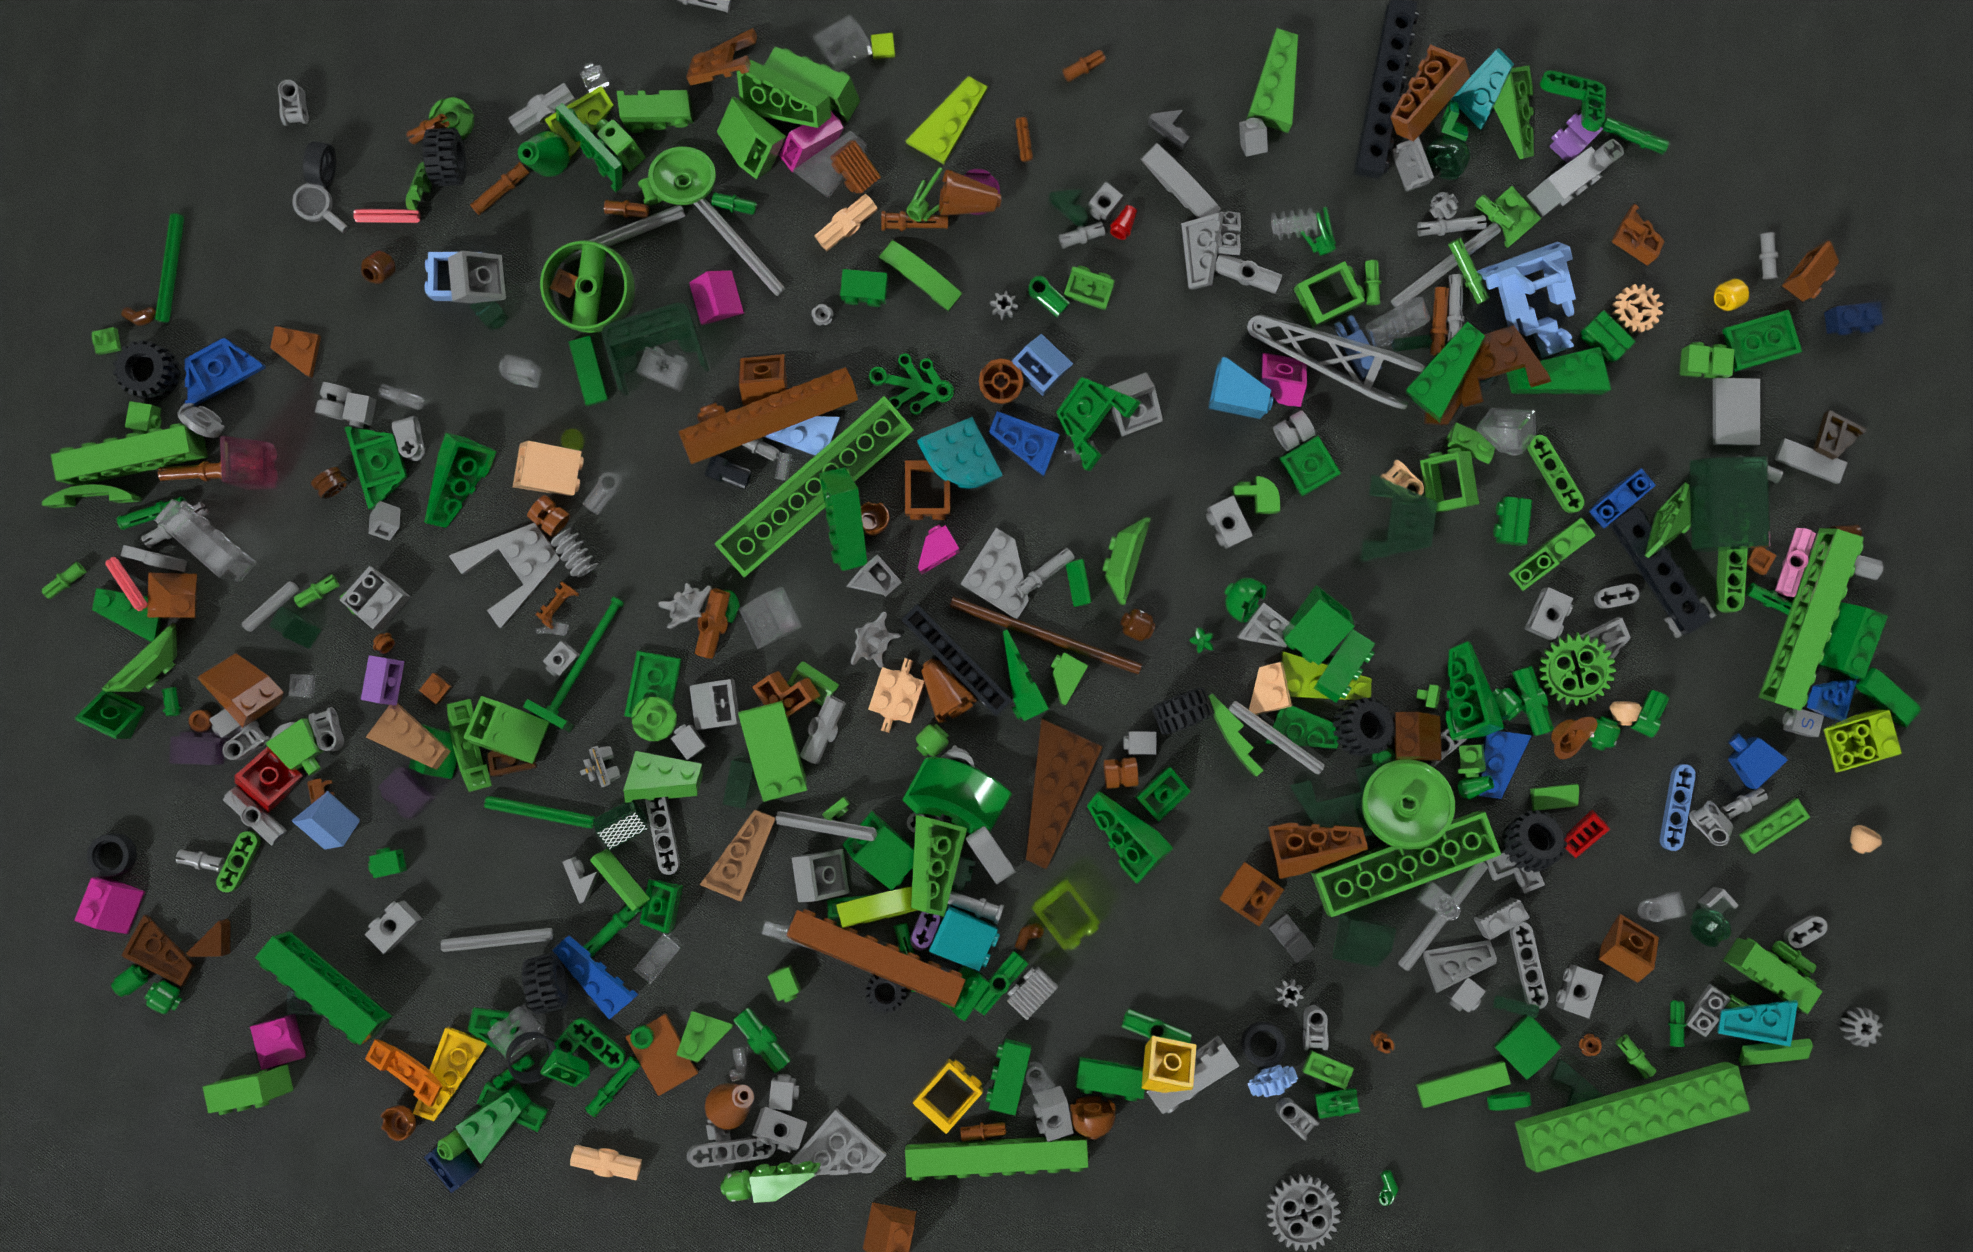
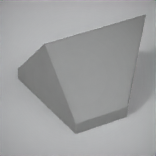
[846,554,902,597]

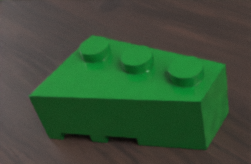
[455,1083,531,1164]

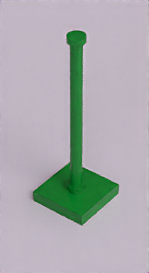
[523,597,624,733]

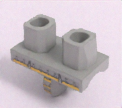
[580,746,621,788]

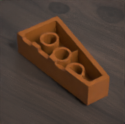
[1390,44,1470,142]

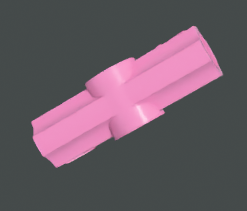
[1775,528,1816,597]

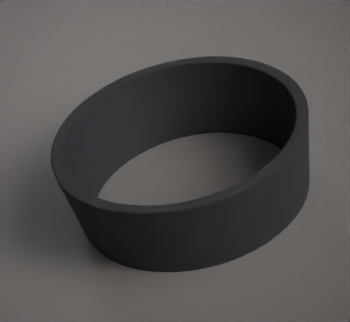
[506,1032,557,1083]

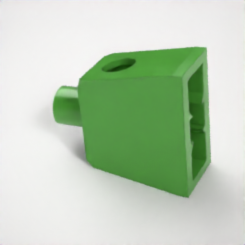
[596,119,646,172]
[266,719,324,776]

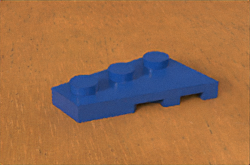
[1807,679,1857,722]
[1478,731,1532,799]

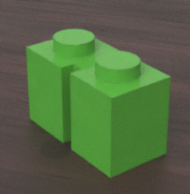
[1680,342,1734,379]

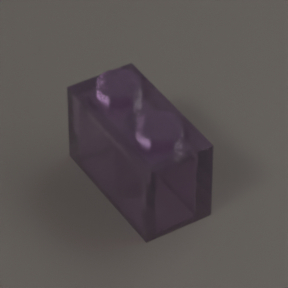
[169,732,225,765]
[378,767,435,819]

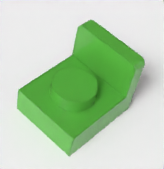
[1458,744,1486,777]
[822,796,850,821]

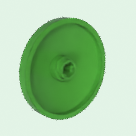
[1362,759,1455,849]

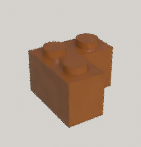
[752,671,820,718]

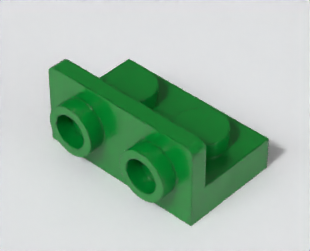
[940,965,990,1021]

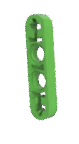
[1527,435,1584,513]

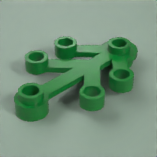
[869,353,954,416]

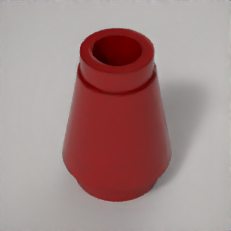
[1110,205,1137,240]

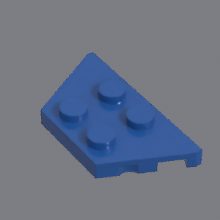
[184,338,266,407]

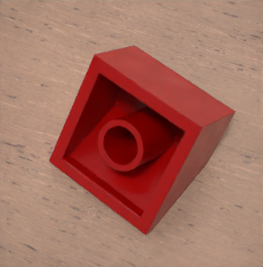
[235,747,303,813]

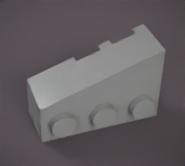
[1525,146,1607,218]

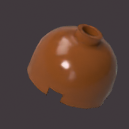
[979,358,1024,404]
[1070,1096,1115,1139]

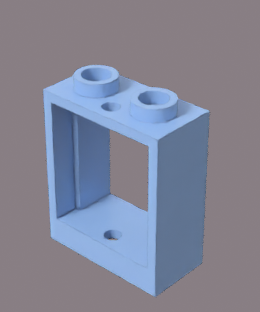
[425,252,482,301]

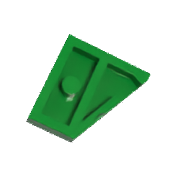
[468,1007,520,1057]

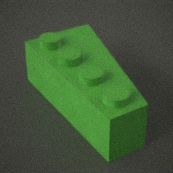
[911,815,967,917]

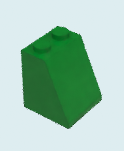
[1283,585,1355,666]
[842,811,914,891]

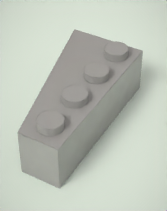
[1146,1036,1239,1114]

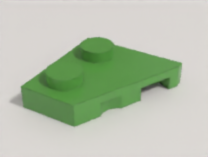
[1494,186,1541,248]
[676,1011,733,1062]

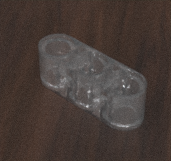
[1366,297,1430,348]

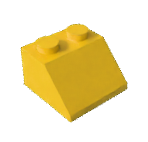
[1142,1036,1196,1093]

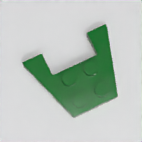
[1056,377,1141,471]

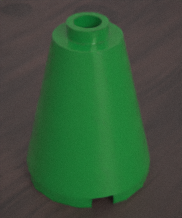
[518,131,570,177]

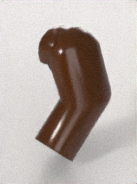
[121,307,156,326]
[1014,923,1044,951]

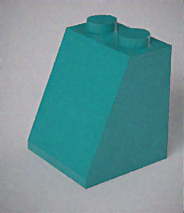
[929,905,1000,971]

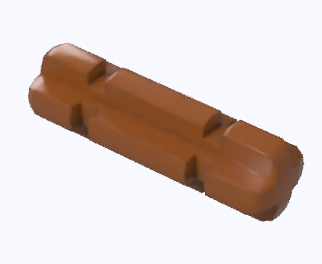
[1015,117,1033,162]

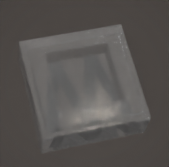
[288,674,316,698]

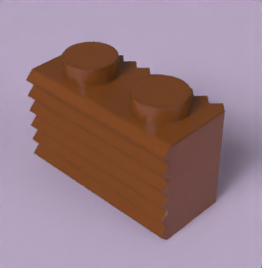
[830,140,881,193]

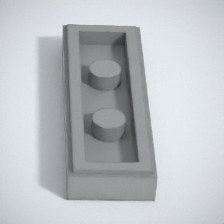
[1774,438,1848,484]

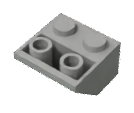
[340,566,411,630]
[690,679,740,730]

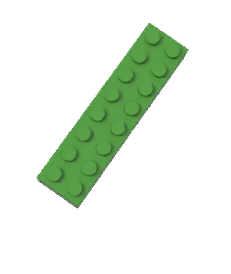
[1758,528,1864,711]
[1311,811,1501,917]

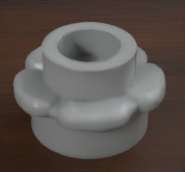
[812,304,833,325]

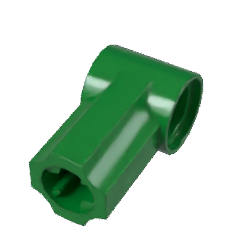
[1028,276,1070,318]
[1630,690,1669,738]

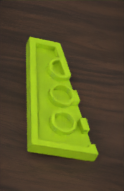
[906,76,988,164]
[1282,652,1372,700]

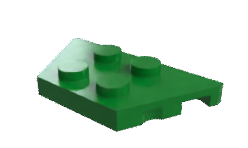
[345,426,408,510]

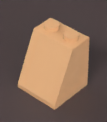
[513,441,584,496]

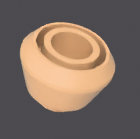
[1609,701,1642,725]
[1850,825,1882,854]

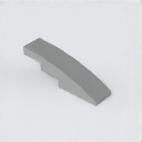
[1141,143,1221,218]

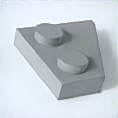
[1236,602,1290,647]
[1580,617,1631,675]

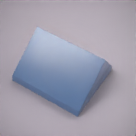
[292,791,360,849]

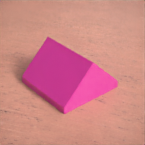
[689,270,744,325]

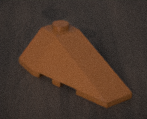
[1268,823,1368,879]

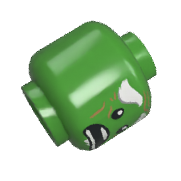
[721,1169,752,1202]

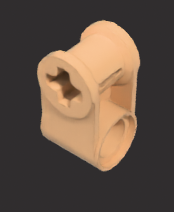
[1380,460,1424,501]

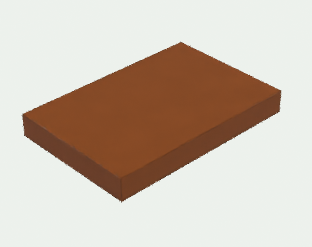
[626,1013,699,1096]

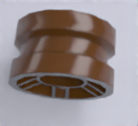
[311,467,349,500]

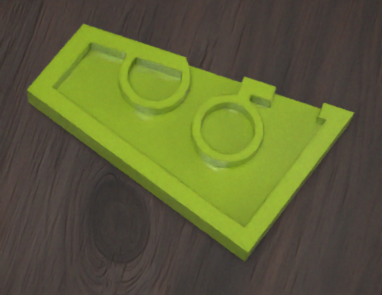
[545,85,614,158]

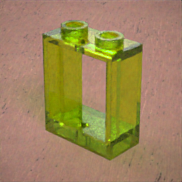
[1031,878,1100,950]

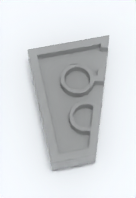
[1181,213,1224,290]

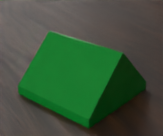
[75,690,144,739]
[408,724,457,779]
[1135,766,1191,822]
[640,879,683,933]

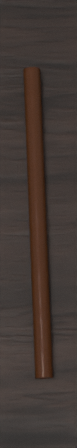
[950,597,1142,674]

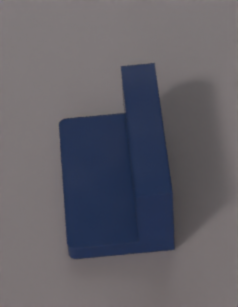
[424,1146,479,1193]

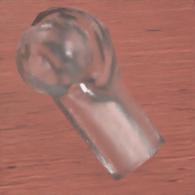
[730,1047,747,1082]

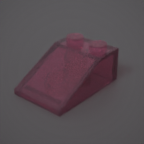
[220,436,278,490]

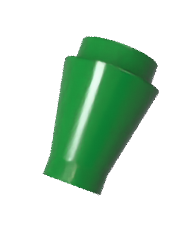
[1458,775,1494,799]

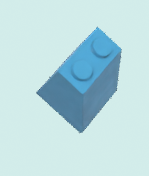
[1208,357,1273,419]

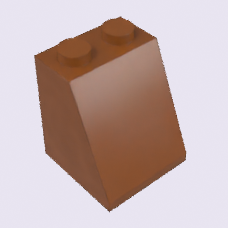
[863,1202,916,1252]

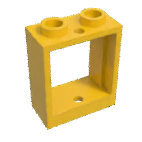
[913,1058,983,1134]

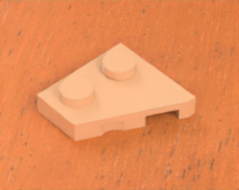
[1249,662,1292,715]

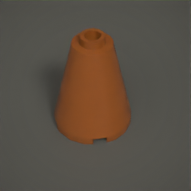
[939,170,1001,216]
[921,658,977,723]
[705,1083,754,1130]

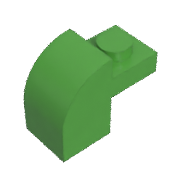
[1232,476,1280,514]

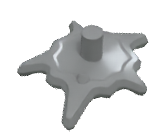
[658,583,712,629]
[850,612,901,668]

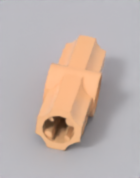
[814,194,878,251]
[570,1145,642,1180]

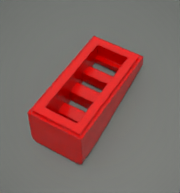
[1564,810,1610,858]

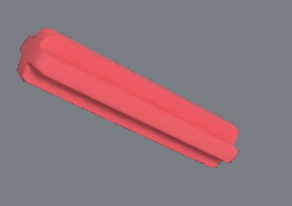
[353,209,421,223]
[105,557,148,611]

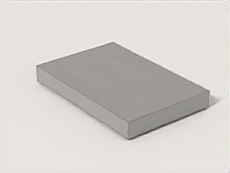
[1713,378,1760,446]

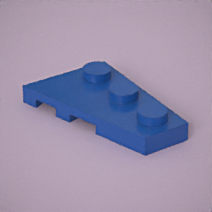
[989,411,1059,477]

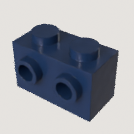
[1824,302,1883,336]

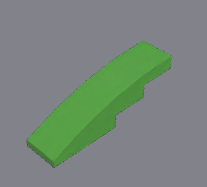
[1208,694,1263,777]

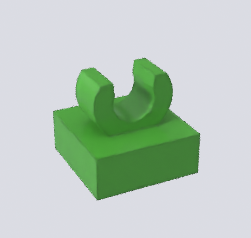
[91,327,121,355]
[1416,684,1441,709]

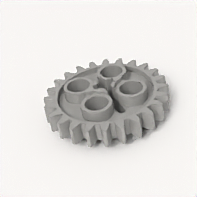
[1265,1174,1341,1251]

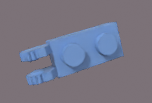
[1334,315,1382,380]

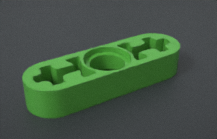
[216,831,261,892]

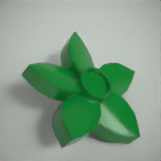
[1189,627,1214,653]

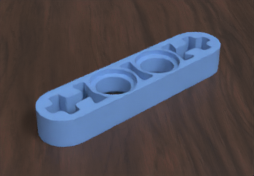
[1660,764,1695,851]

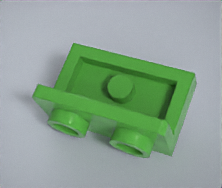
[1064,266,1115,310]
[1447,423,1497,464]

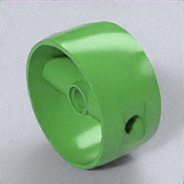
[540,240,635,333]

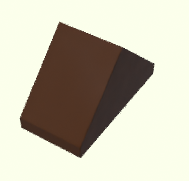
[186,919,230,957]

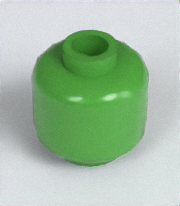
[916,724,949,757]

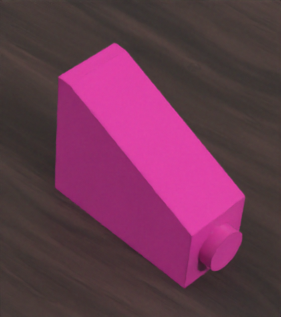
[779,111,844,172]

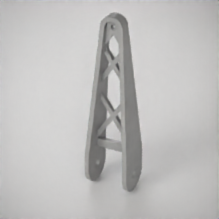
[1247,314,1425,409]

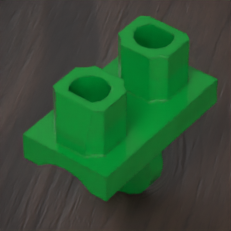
[1315,1088,1360,1119]

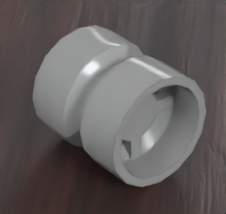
[315,382,352,420]
[1273,410,1315,451]

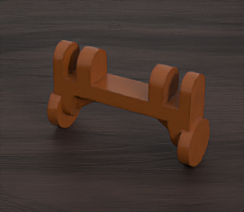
[536,581,580,629]

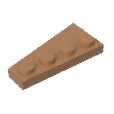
[366,703,451,769]
[700,809,775,902]

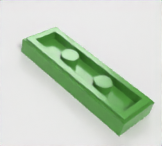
[1739,798,1810,854]
[590,848,650,911]
[1738,1039,1813,1066]

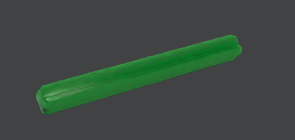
[155,213,184,322]
[484,796,595,828]

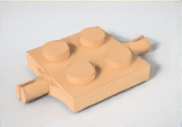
[868,658,925,733]

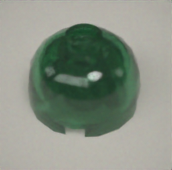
[1425,134,1471,180]

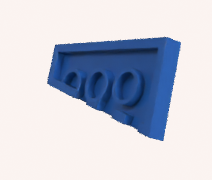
[552,936,638,1019]

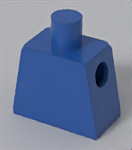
[1728,733,1787,789]

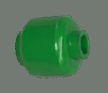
[1492,688,1523,721]
[144,980,182,1014]

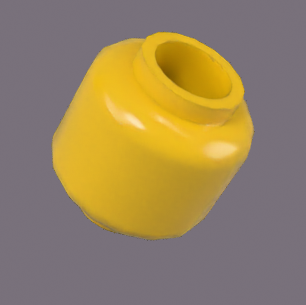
[1714,278,1749,311]

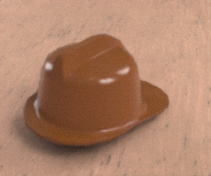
[1551,717,1598,759]

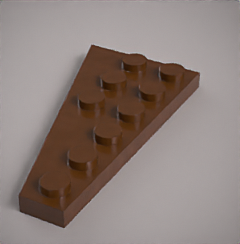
[1026,719,1102,869]

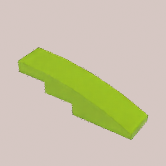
[836,887,917,928]

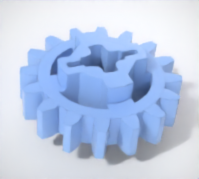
[1248,1065,1298,1097]

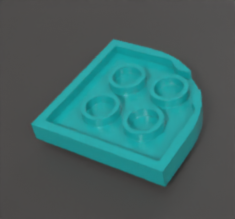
[917,417,1003,488]

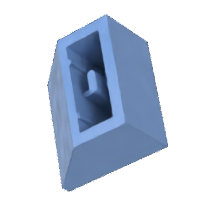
[1012,334,1073,396]

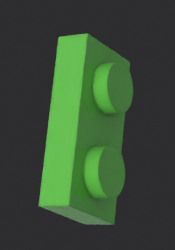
[1302,1050,1354,1090]

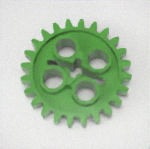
[1539,632,1616,706]

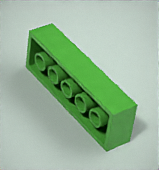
[51,423,208,486]

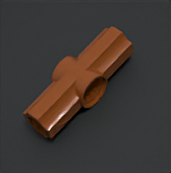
[695,589,731,659]

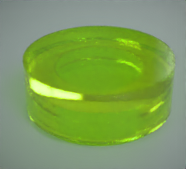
[561,429,585,451]

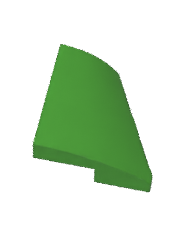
[406,162,432,210]

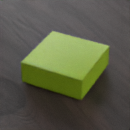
[871,33,895,59]

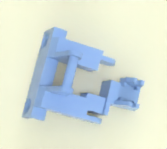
[1477,241,1576,358]

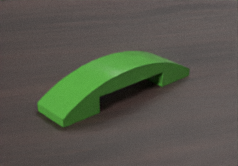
[879,240,962,312]
[42,484,142,508]
[447,699,492,792]

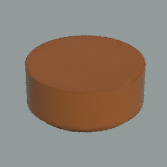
[189,710,213,732]

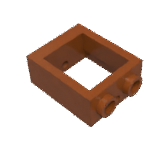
[905,460,950,520]

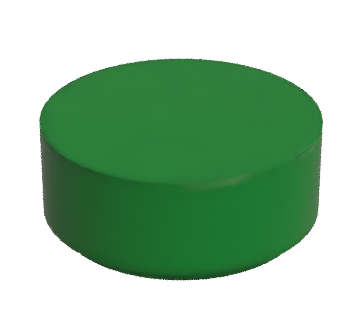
[630,1025,654,1049]

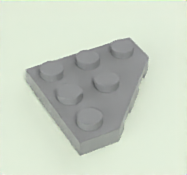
[961,528,1029,619]
[790,1108,887,1176]

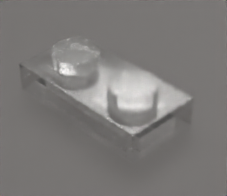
[634,934,681,984]

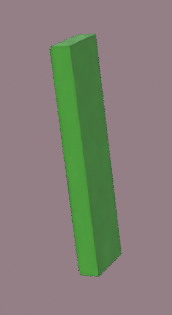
[1416,1061,1511,1108]

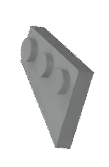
[1423,940,1497,993]

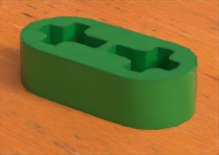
[1487,1092,1531,1111]

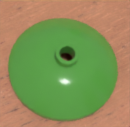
[648,147,716,205]

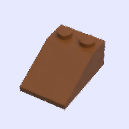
[198,653,284,728]

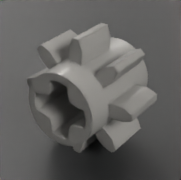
[1430,192,1458,220]
[990,291,1018,320]
[1275,979,1304,1007]

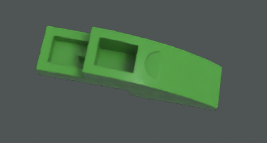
[1509,517,1596,591]

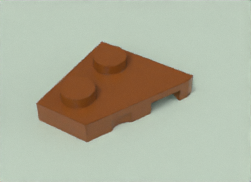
[270,326,321,378]

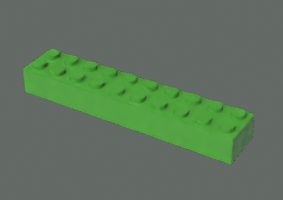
[714,396,913,577]
[1515,1062,1750,1172]

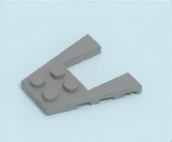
[449,523,561,629]

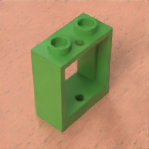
[1294,261,1365,328]
[1420,448,1479,513]

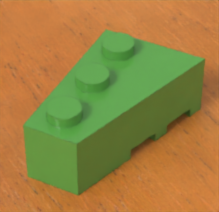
[617,90,694,133]
[203,1064,294,1115]

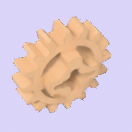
[1612,284,1663,333]

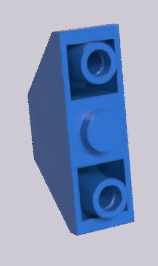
[1589,468,1656,528]

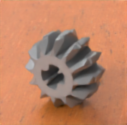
[1840,1007,1883,1047]

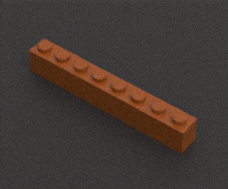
[678,367,858,464]
[786,909,965,1007]

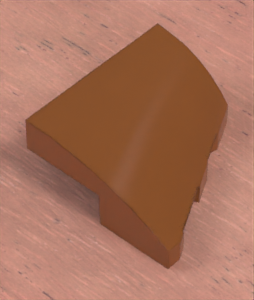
[1611,204,1665,266]

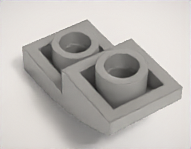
[1217,211,1241,255]
[1686,984,1731,1037]

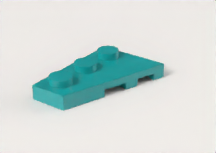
[1451,48,1514,130]
[1717,1000,1798,1047]

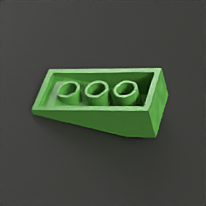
[738,701,807,802]

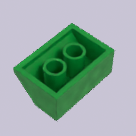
[1817,602,1888,679]

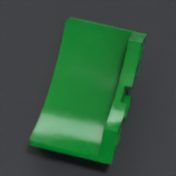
[903,757,1011,834]

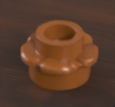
[373,633,395,654]
[1579,1034,1602,1056]

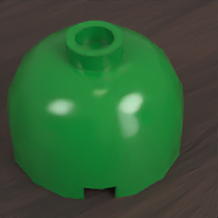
[1225,578,1267,623]

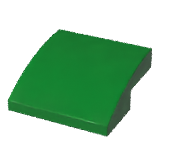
[1495,1013,1561,1079]

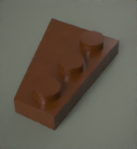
[121,915,195,986]

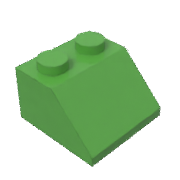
[1050,653,1088,706]

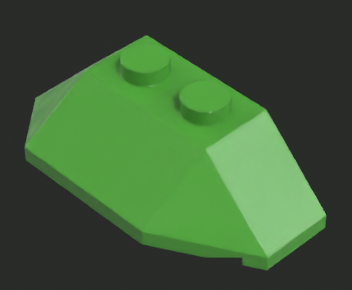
[1102,517,1151,605]
[102,623,177,692]

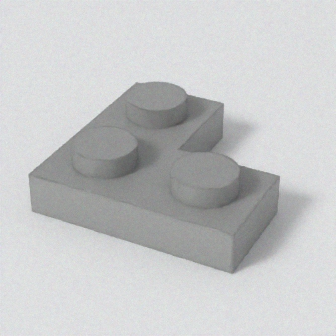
[1485,851,1545,893]

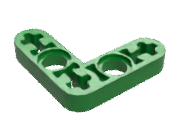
[1539,70,1606,132]
[540,1018,626,1069]

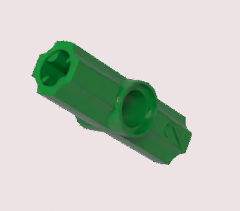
[1512,666,1554,736]
[974,951,1029,1016]
[733,1007,791,1073]
[1121,1008,1192,1043]

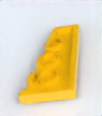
[413,1027,488,1121]

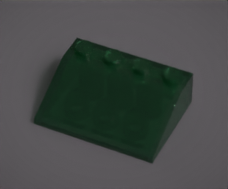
[1690,456,1770,552]

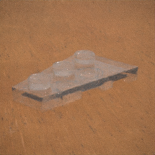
[793,131,868,198]

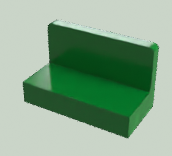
[1441,100,1468,141]

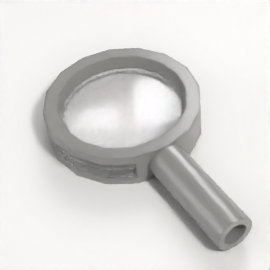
[292,183,349,233]

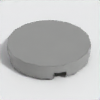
[178,403,224,438]

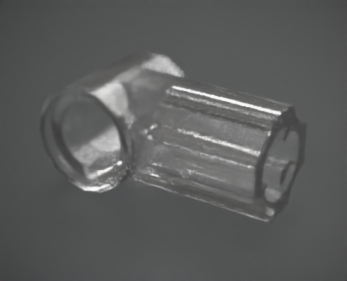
[582,472,623,515]

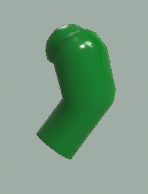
[723,590,740,623]
[1379,1170,1398,1206]

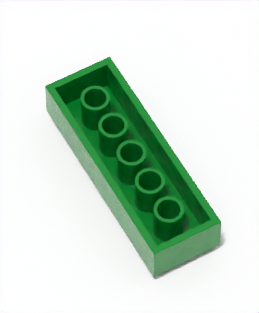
[255,931,392,1045]

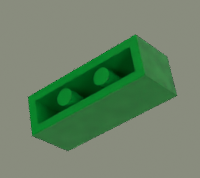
[1314,629,1376,703]
[985,1038,1031,1115]
[1075,1057,1145,1101]

